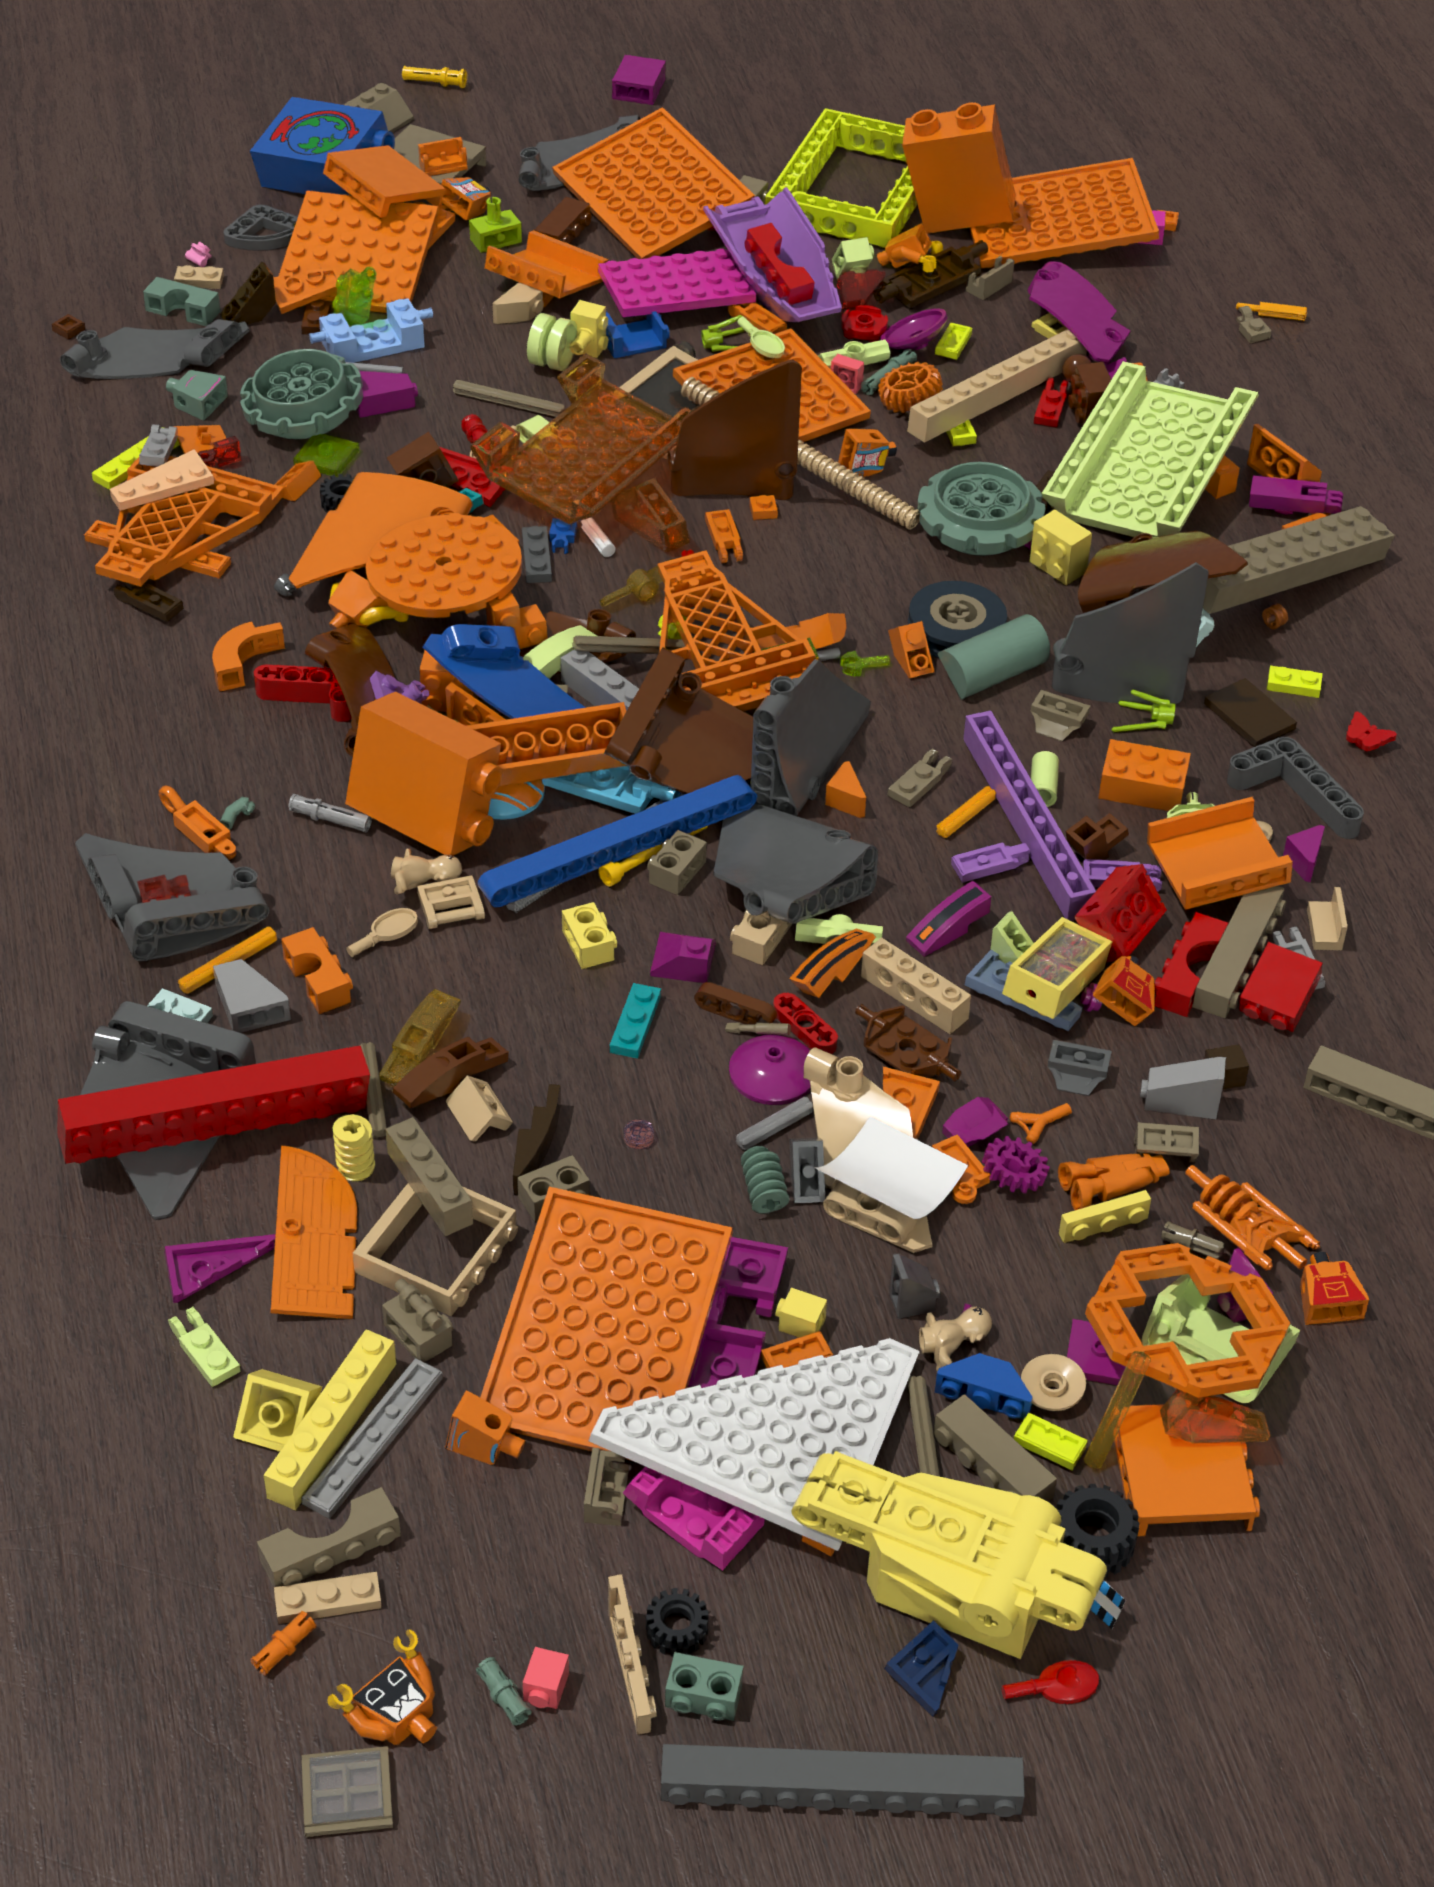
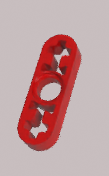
[773,993,838,1054]

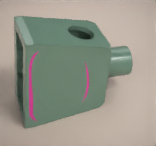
[166,370,228,420]

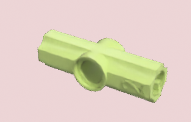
[818,340,890,369]
[795,914,883,948]

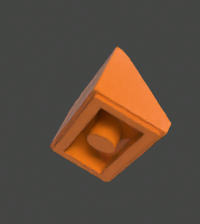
[274,460,321,501]

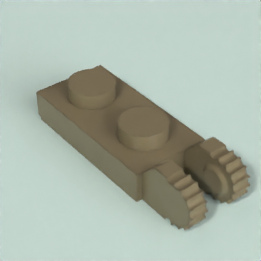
[887,749,953,807]

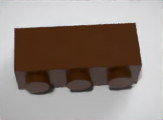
[534,197,592,244]

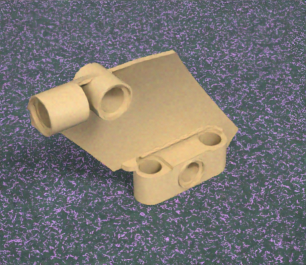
[804,1048,932,1253]

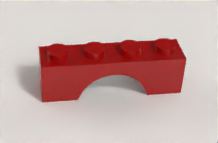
[744,222,815,305]
[1154,912,1228,1017]

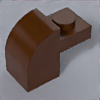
[1065,813,1129,860]

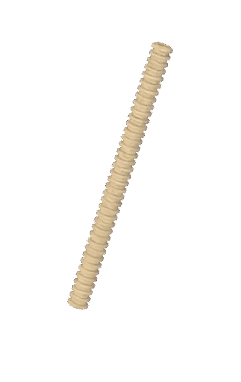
[681,377,920,530]

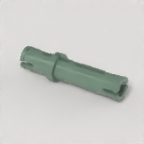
[861,349,917,395]

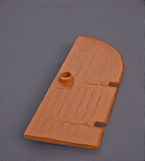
[270,1146,357,1319]

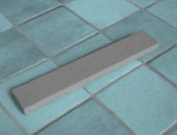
[302,1358,443,1519]

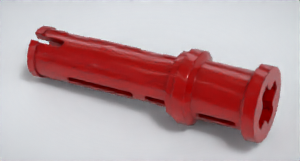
[461,414,498,463]

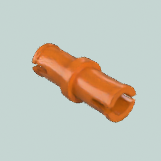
[250,1611,317,1676]

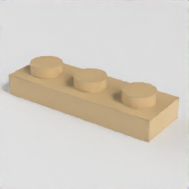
[274,1572,382,1624]

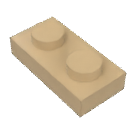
[174,265,224,289]

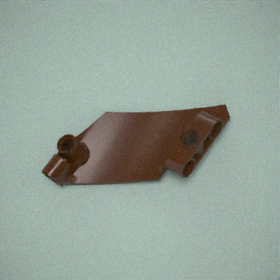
[305,624,395,757]

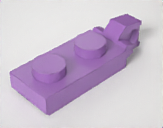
[951,842,1030,883]

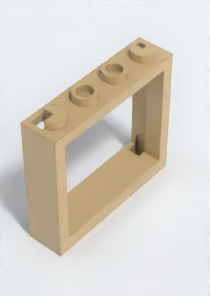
[353,1183,518,1316]

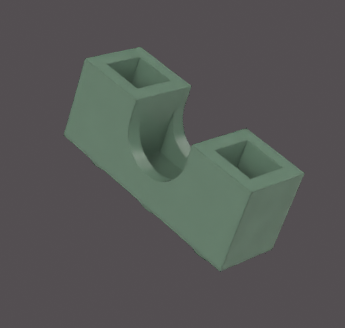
[143,277,220,326]

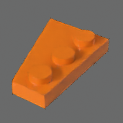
[274,267,346,314]
[445,682,507,726]

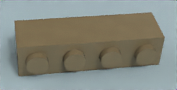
[385,1117,473,1236]
[934,1394,1057,1502]

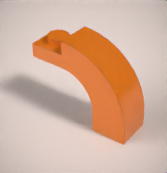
[212,621,285,692]

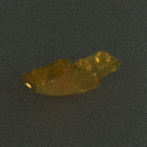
[379,989,461,1086]

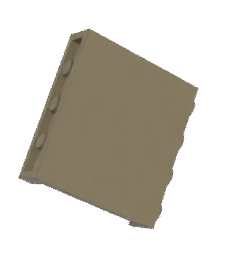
[394,124,486,185]

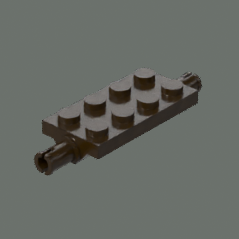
[874,240,988,309]

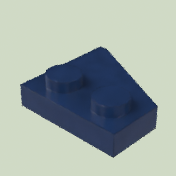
[884,1620,959,1717]

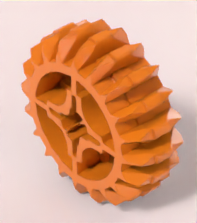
[878,362,943,413]

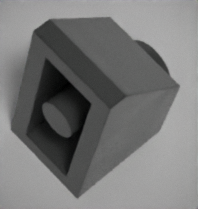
[789,1138,825,1203]

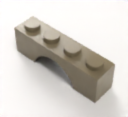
[257,1487,401,1587]

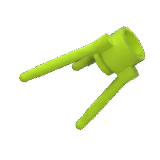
[701,315,745,352]
[1112,690,1175,732]

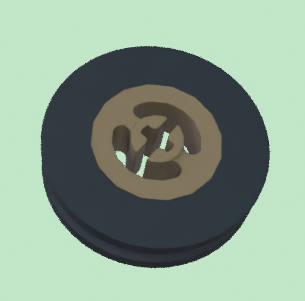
[907,581,1007,658]

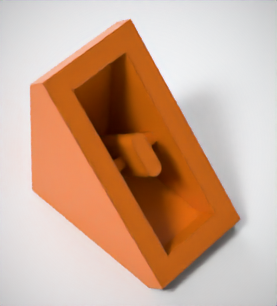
[825,761,866,818]

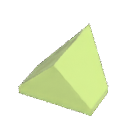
[991,911,1034,964]

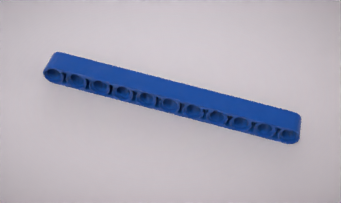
[478,775,757,907]

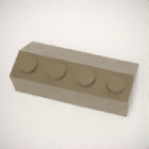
[344,83,414,133]

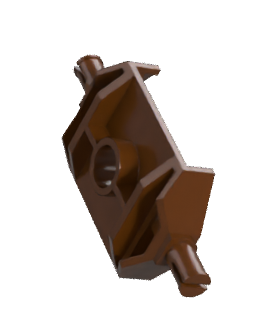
[855,1004,962,1082]

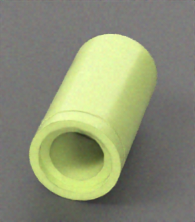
[1031,751,1059,807]

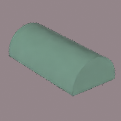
[937,614,1050,700]

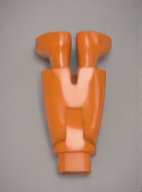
[1058,1153,1170,1210]

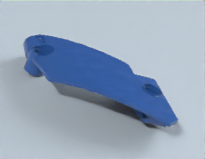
[423,624,586,719]

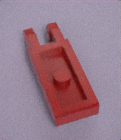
[1034,378,1069,428]

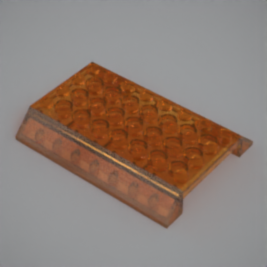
[470,354,692,524]

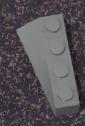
[561,649,639,710]

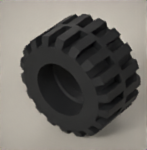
[1056,1484,1139,1577]

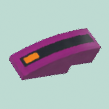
[906,881,992,957]

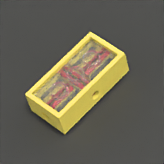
[1002,917,1112,1019]

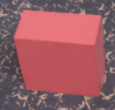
[831,354,864,394]

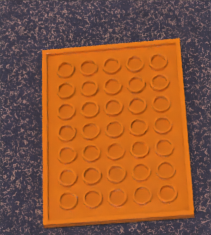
[552,107,755,259]
[969,158,1159,269]
[480,1186,733,1462]

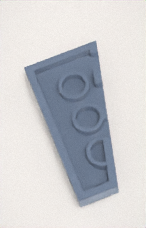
[964,950,1082,1031]

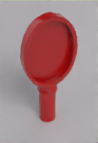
[1001,1660,1099,1704]

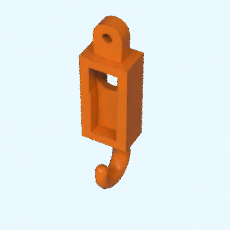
[158,786,236,860]

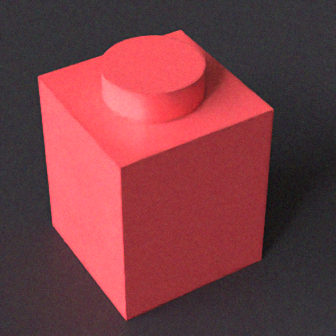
[523,1647,569,1709]

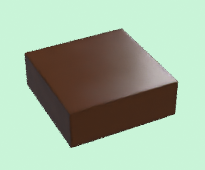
[51,314,86,340]

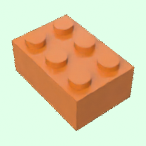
[1098,739,1191,811]

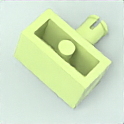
[832,237,874,294]

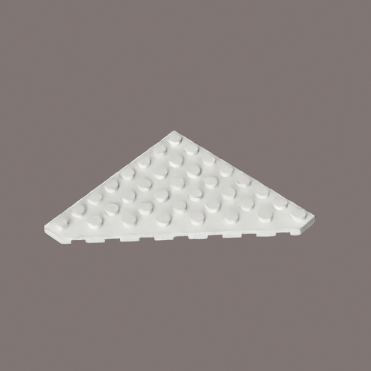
[589,1338,920,1551]

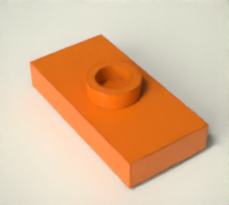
[761,1331,833,1368]

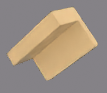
[1307,887,1347,950]
[446,1075,513,1142]

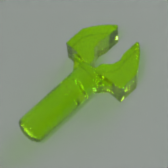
[840,651,890,677]

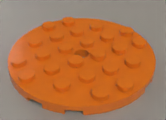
[366,513,522,618]

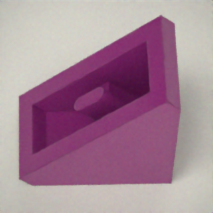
[1283,825,1325,882]

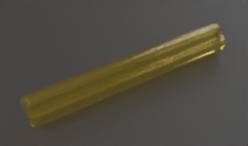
[1084,1351,1151,1469]

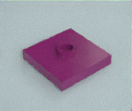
[1067,1319,1136,1387]

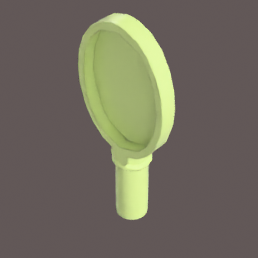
[737,317,785,358]

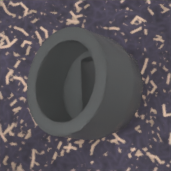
[274,574,297,597]

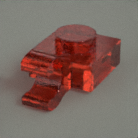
[197,436,241,468]
[137,875,191,903]

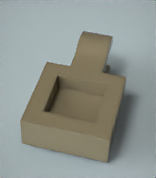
[1237,306,1272,343]

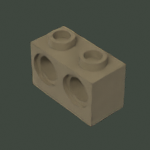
[647,830,707,895]
[517,1155,590,1222]

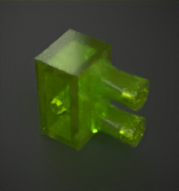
[332,267,377,326]

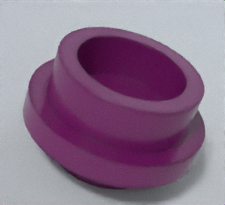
[1080,983,1102,1012]

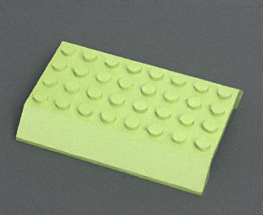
[1042,362,1259,537]

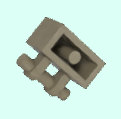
[382,1279,453,1363]

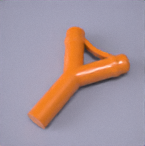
[1010,1103,1072,1144]

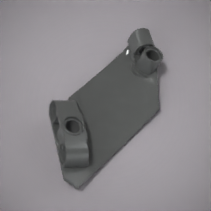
[518,115,640,191]
[60,319,250,379]

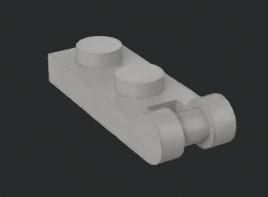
[139,424,178,466]

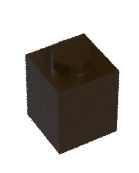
[1204,1044,1249,1089]

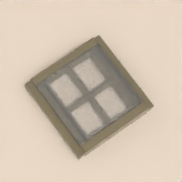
[302,1746,393,1837]

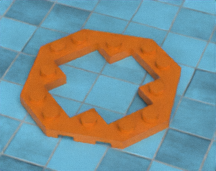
[1085,1243,1290,1398]

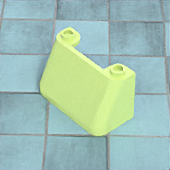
[1142,1274,1300,1403]

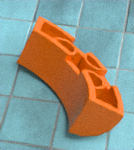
[741,613,846,652]

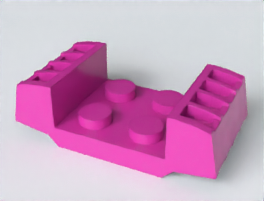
[623,1466,764,1571]

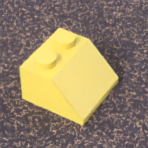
[233,1369,322,1451]

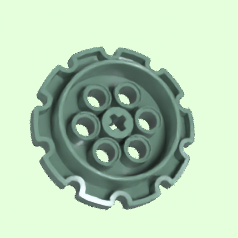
[240,349,363,439]
[917,462,1045,556]

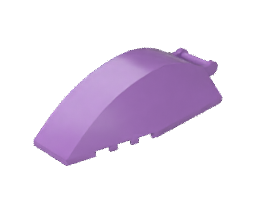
[703,187,842,322]

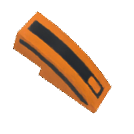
[789,928,876,998]

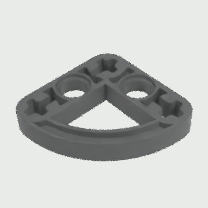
[224,205,298,251]

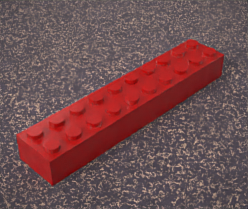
[57,1045,370,1164]

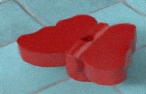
[1346,712,1397,751]

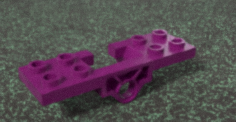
[688,1237,788,1388]

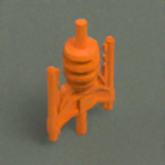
[1185,1165,1320,1270]

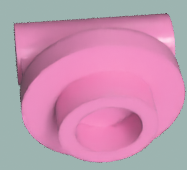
[185,242,212,267]

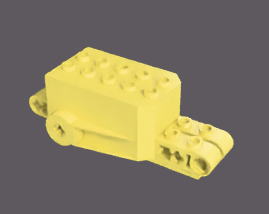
[791,1451,1107,1659]

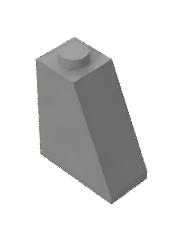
[213,959,291,1033]
[1140,1057,1226,1119]

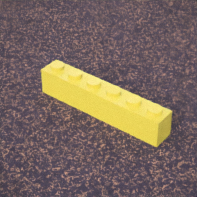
[264,1329,396,1511]

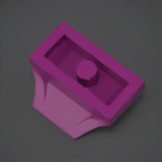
[942,1097,1008,1147]

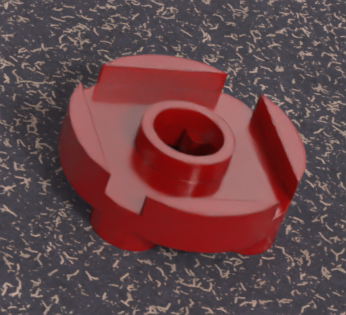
[841,305,888,342]

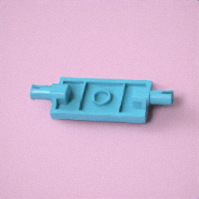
[542,766,680,814]

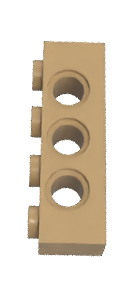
[730,910,792,965]
[861,937,971,1034]

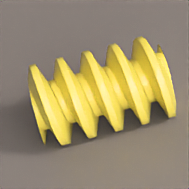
[332,1115,375,1182]

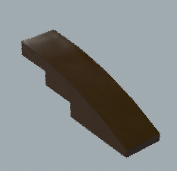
[513,1084,561,1196]

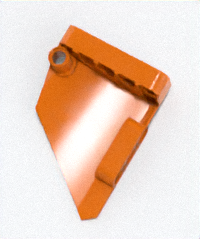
[289,472,473,589]

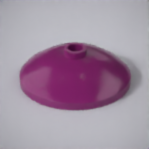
[881,308,948,350]
[729,1035,811,1105]

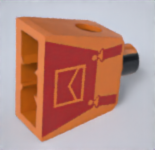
[1093,956,1154,1026]
[1300,1252,1369,1325]

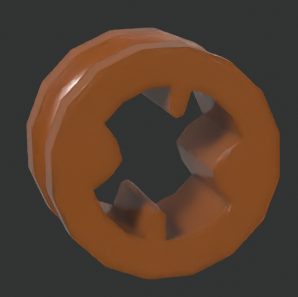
[1262,603,1288,629]

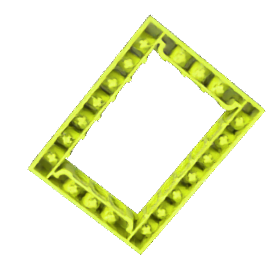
[765,108,917,248]

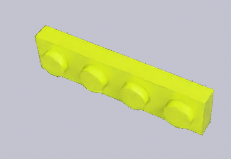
[92,427,180,490]

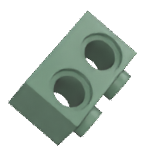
[665,1652,743,1721]

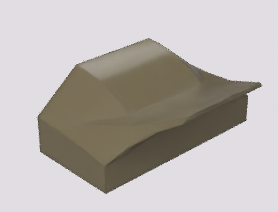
[1031,690,1090,741]

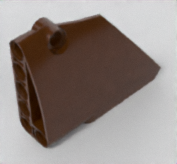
[1078,531,1248,613]

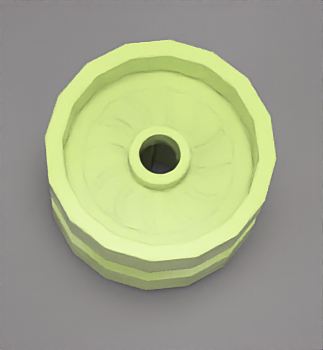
[527,313,577,371]

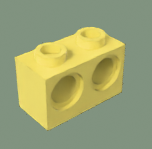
[562,902,617,969]

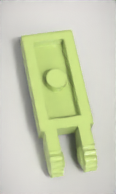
[168,1307,241,1387]

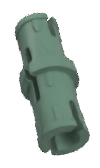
[476,1657,532,1726]

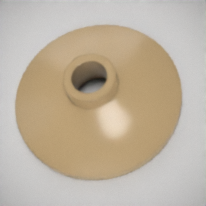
[1021,1354,1086,1411]

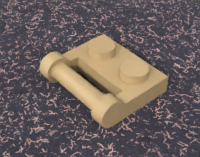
[417,875,485,929]

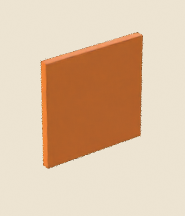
[173,425,233,457]

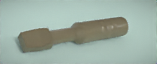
[725,1022,791,1035]

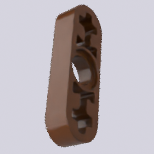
[694,982,777,1025]

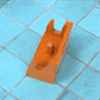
[418,137,468,176]

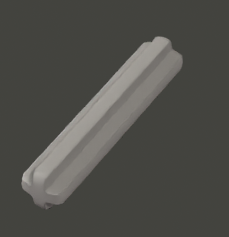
[736,1097,813,1150]

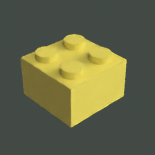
[1030,509,1092,586]

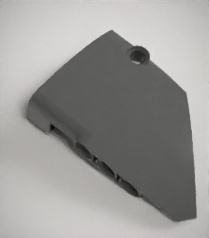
[1052,562,1209,705]
[75,833,270,961]

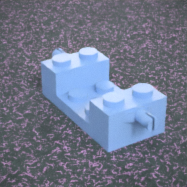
[309,299,433,363]

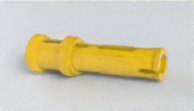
[402,66,467,88]

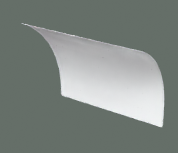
[815,1117,968,1219]

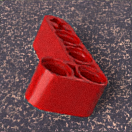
[254,664,352,722]

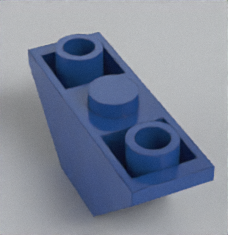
[935,1353,1033,1420]

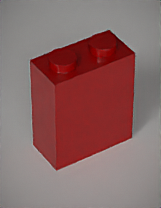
[1239,942,1323,1032]

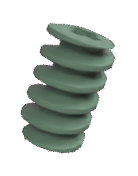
[741,1146,789,1214]

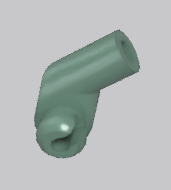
[220,797,255,830]

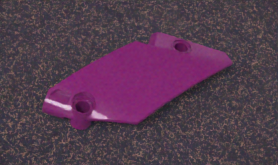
[1027,262,1131,366]

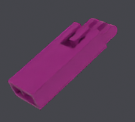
[1249,476,1343,514]

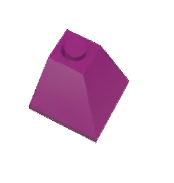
[650,932,716,983]

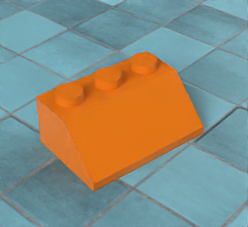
[1247,423,1322,482]

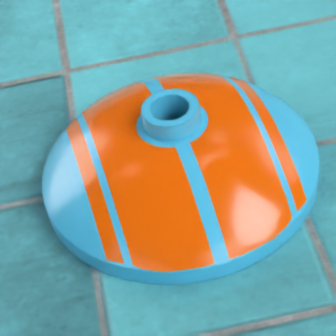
[488,779,545,819]

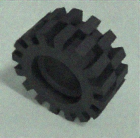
[320,474,355,513]
[646,1588,709,1657]

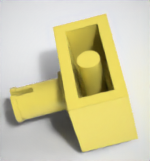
[570,300,609,358]

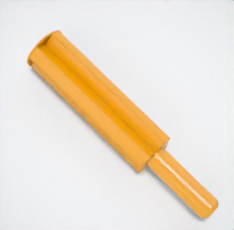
[1236,302,1307,321]

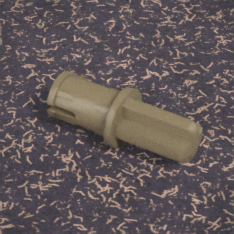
[1161,1221,1225,1259]

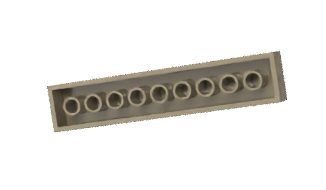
[1203,506,1395,614]

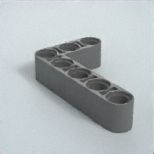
[1227,737,1364,839]

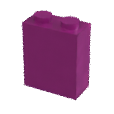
[612,55,666,105]

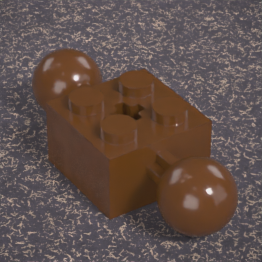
[1063,354,1112,427]

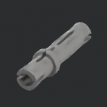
[288,794,372,833]

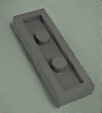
[522,526,552,583]

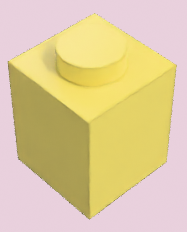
[776,1288,827,1338]

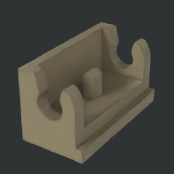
[966,256,1014,300]
[1134,1122,1199,1163]
[584,1448,629,1526]

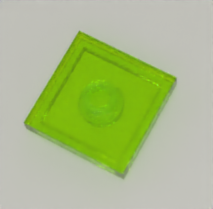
[293,434,359,477]

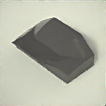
[1048,1040,1112,1096]

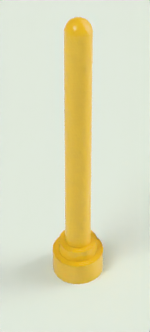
[598,825,709,887]

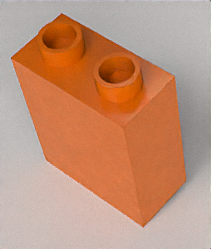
[902,102,1015,233]
[345,691,503,856]

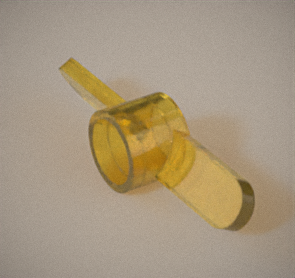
[599,559,673,607]

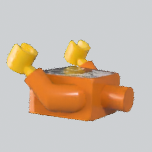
[877,223,943,272]
[328,1630,437,1745]

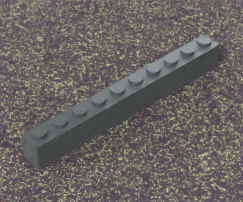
[661,1744,1024,1817]

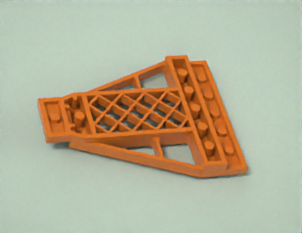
[95,456,284,587]
[658,550,816,712]

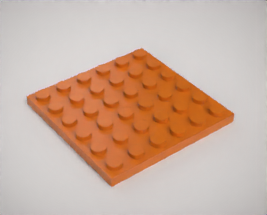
[278,191,439,313]
[673,329,871,442]

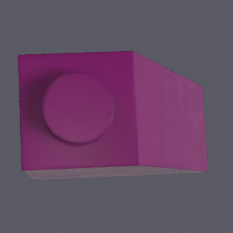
[356,371,418,418]

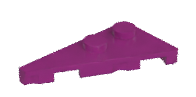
[165,1234,275,1303]

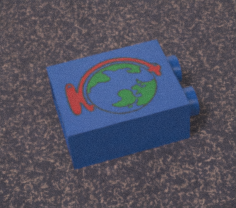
[250,97,395,196]

